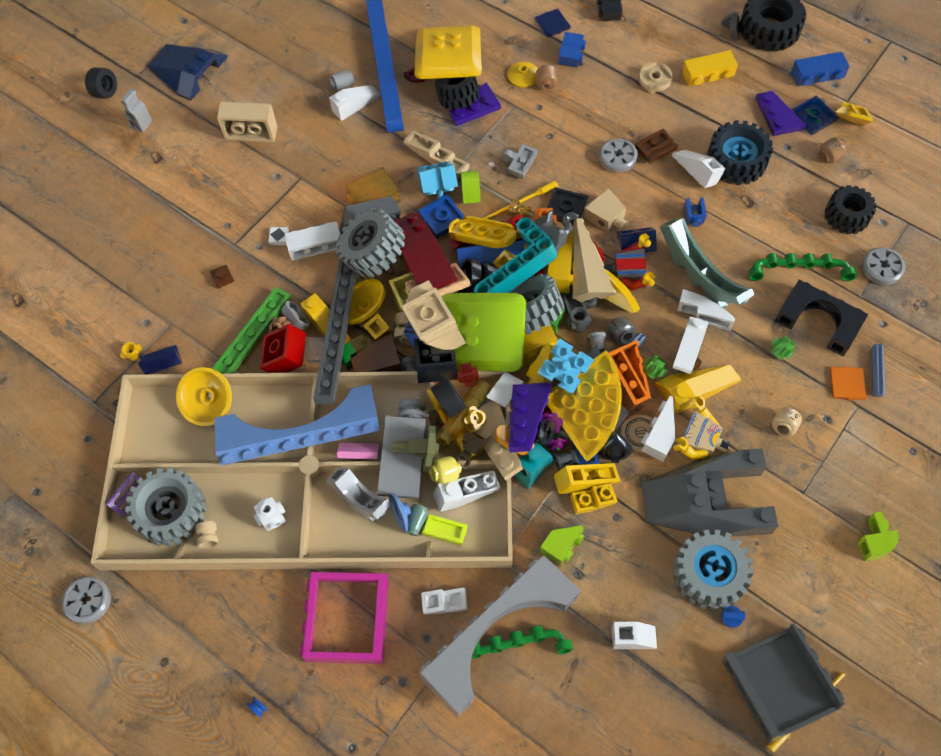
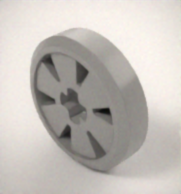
[599,138,637,173]
[862,247,905,285]
[62,576,111,624]

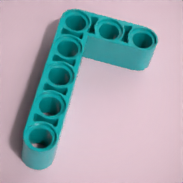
[474,217,557,293]

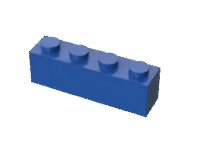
[456,240,524,268]

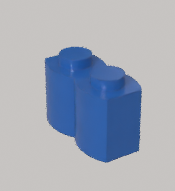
[558,32,586,67]

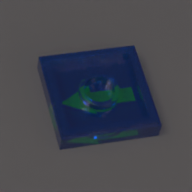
[791,95,839,136]

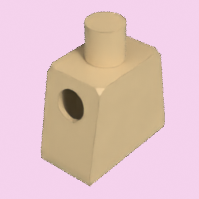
[584,189,628,231]

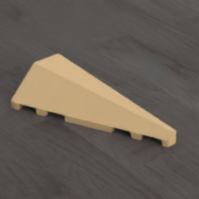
[573,218,616,302]

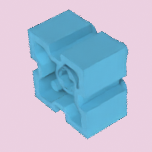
[416,161,458,199]
[538,338,594,395]

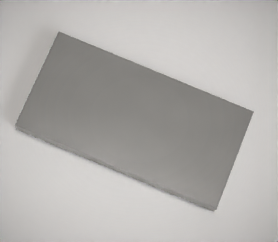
[377,416,426,499]

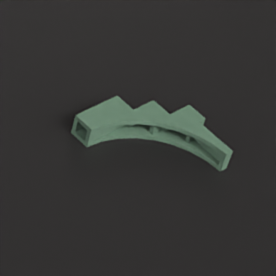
[660,218,754,308]

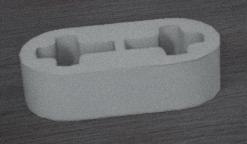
[282,301,310,331]

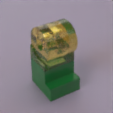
[342,335,372,370]

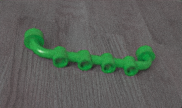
[748,253,857,281]
[471,625,574,659]

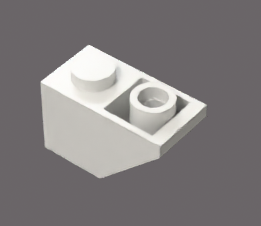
[611,622,657,649]

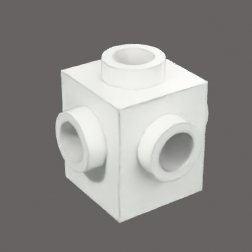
[253,497,286,531]

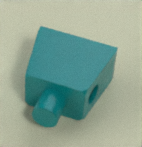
[514,443,554,489]

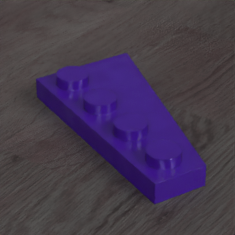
[509,382,553,453]

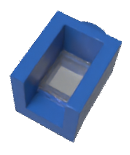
[683,197,707,227]

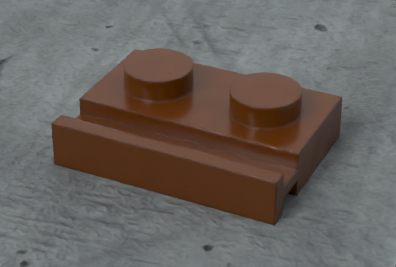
[635,129,678,164]

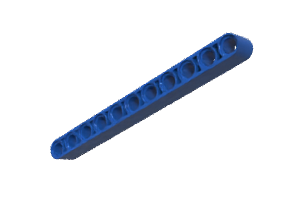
[366,0,404,133]

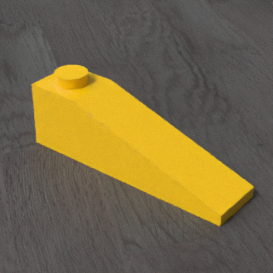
[655,365,741,414]

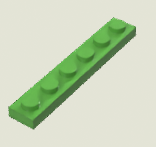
[212,287,292,374]

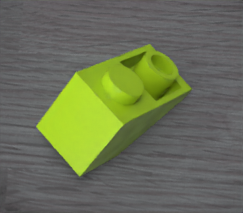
[540,525,585,567]

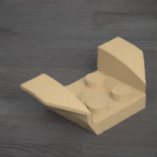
[401,280,466,350]

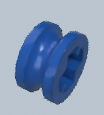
[246,696,268,718]

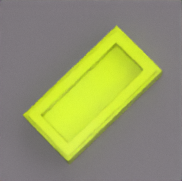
[422,514,468,546]

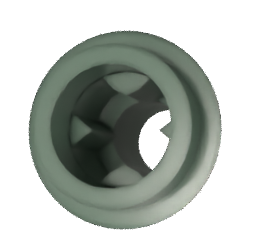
[406,504,429,536]

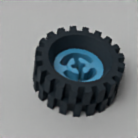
[707,120,773,185]

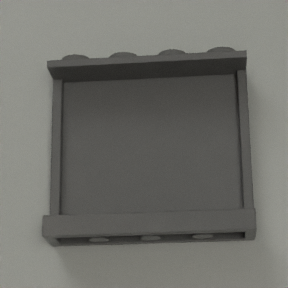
[722,623,845,744]

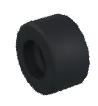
[85,67,117,98]
[431,378,466,418]

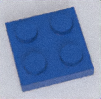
[418,194,465,238]

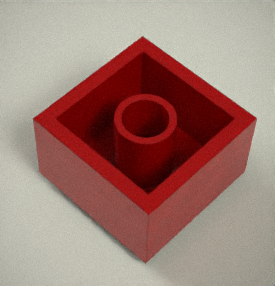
[259,324,306,373]

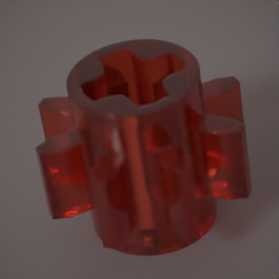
[457,362,479,387]

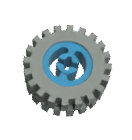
[673,529,754,611]

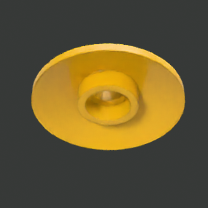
[507,62,538,88]

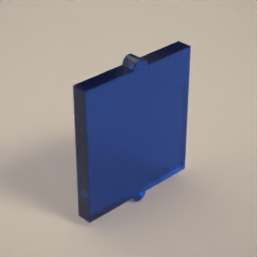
[535,8,571,37]

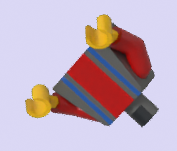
[604,233,655,291]

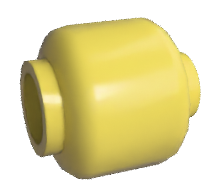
[429,456,461,484]

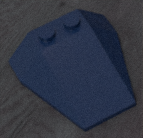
[147,44,228,101]

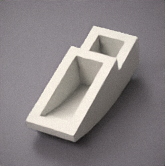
[677,289,735,331]

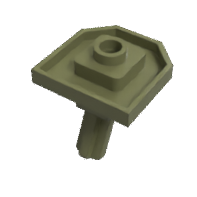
[391,425,439,473]

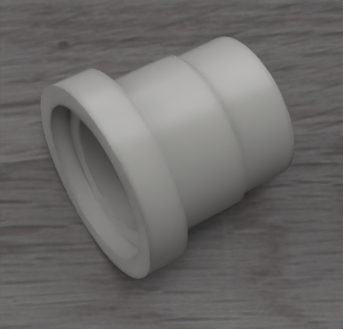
[587,332,606,353]

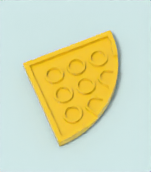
[547,350,622,462]

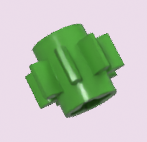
[771,336,795,360]
[642,355,667,379]

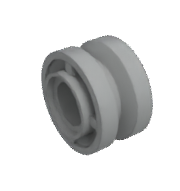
[398,398,426,419]

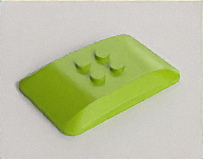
[435,293,526,372]

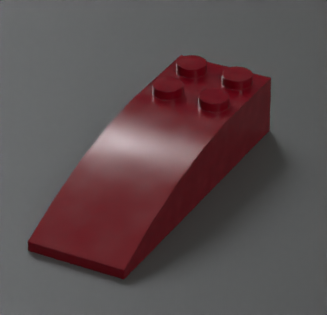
[393,212,458,289]

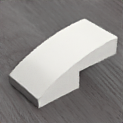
[421,587,468,614]

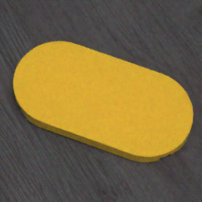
[449,216,517,248]

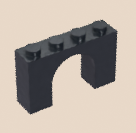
[775,279,868,357]

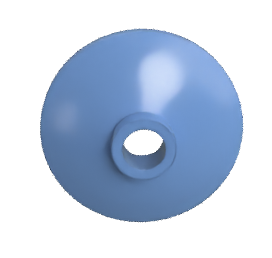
[389,492,411,532]

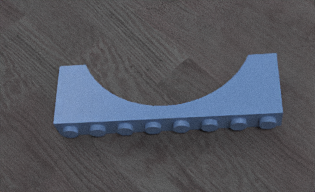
[215,384,380,465]

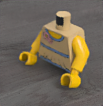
[673,396,730,460]

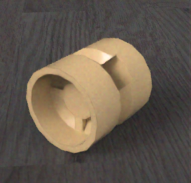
[393,312,413,346]

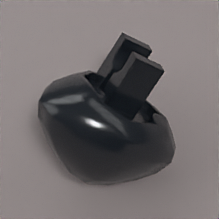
[597,432,633,463]

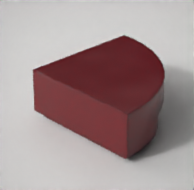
[403,68,426,83]

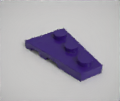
[449,82,501,126]
[755,91,807,136]

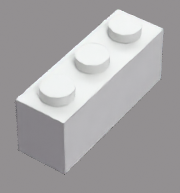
[285,222,340,261]

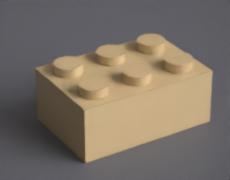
[217,102,278,142]

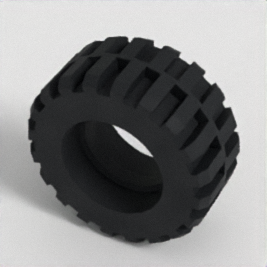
[740,0,807,52]

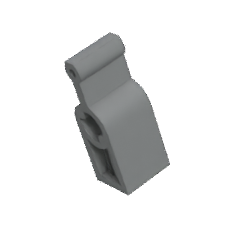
[121,89,152,133]

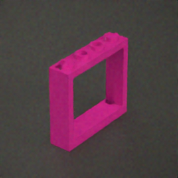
[300,572,389,664]

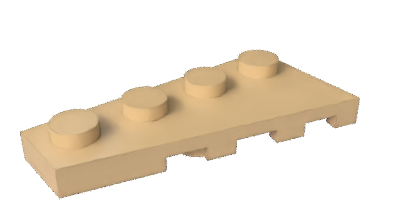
[468,400,523,480]

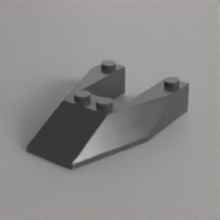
[641,448,778,537]

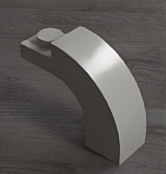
[326,466,392,522]

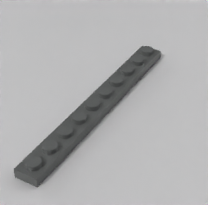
[313,259,357,404]

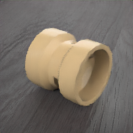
[195,521,219,548]

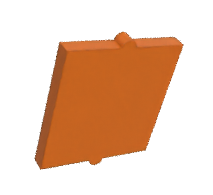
[830,366,867,401]

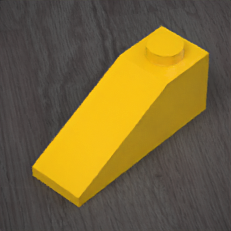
[300,293,351,344]
[553,463,621,494]

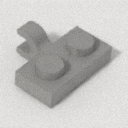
[503,144,538,179]

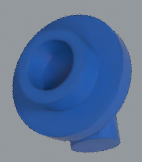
[721,606,746,628]

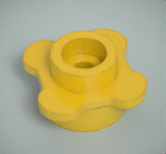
[120,342,142,361]
[464,406,486,430]

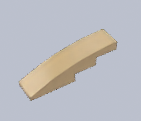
[403,130,470,179]

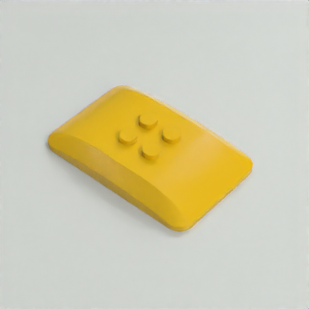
[415,25,482,79]

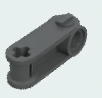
[560,286,592,333]

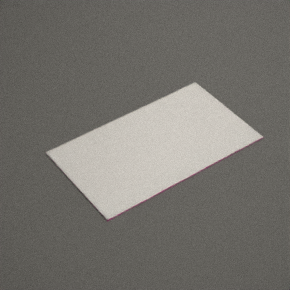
[487,372,523,407]

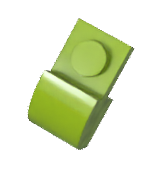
[461,171,481,204]
[858,511,898,561]

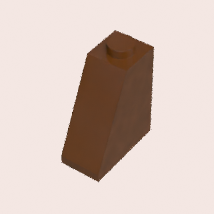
[349,331,402,372]

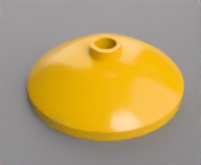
[348,279,385,325]
[176,367,232,426]

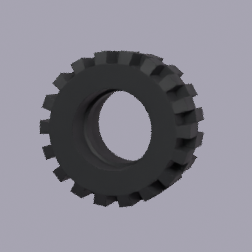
[435,76,480,110]
[824,185,877,234]

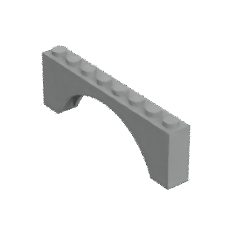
[420,556,581,718]

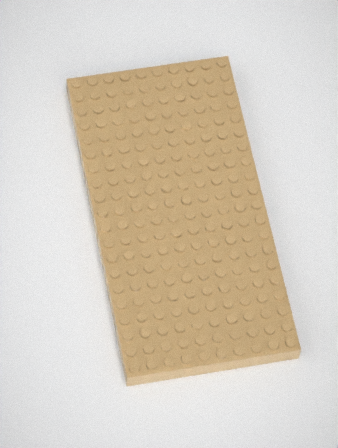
[91,371,513,571]

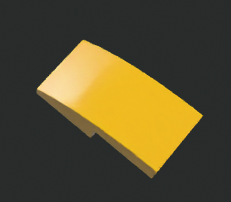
[570,483,618,515]

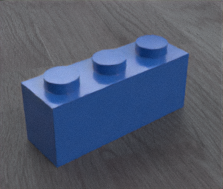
[791,52,849,86]

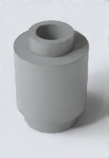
[329,70,354,91]

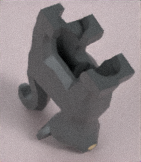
[523,210,578,253]

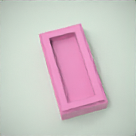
[337,442,380,459]

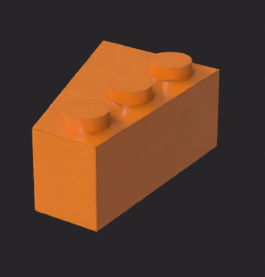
[609,340,651,412]

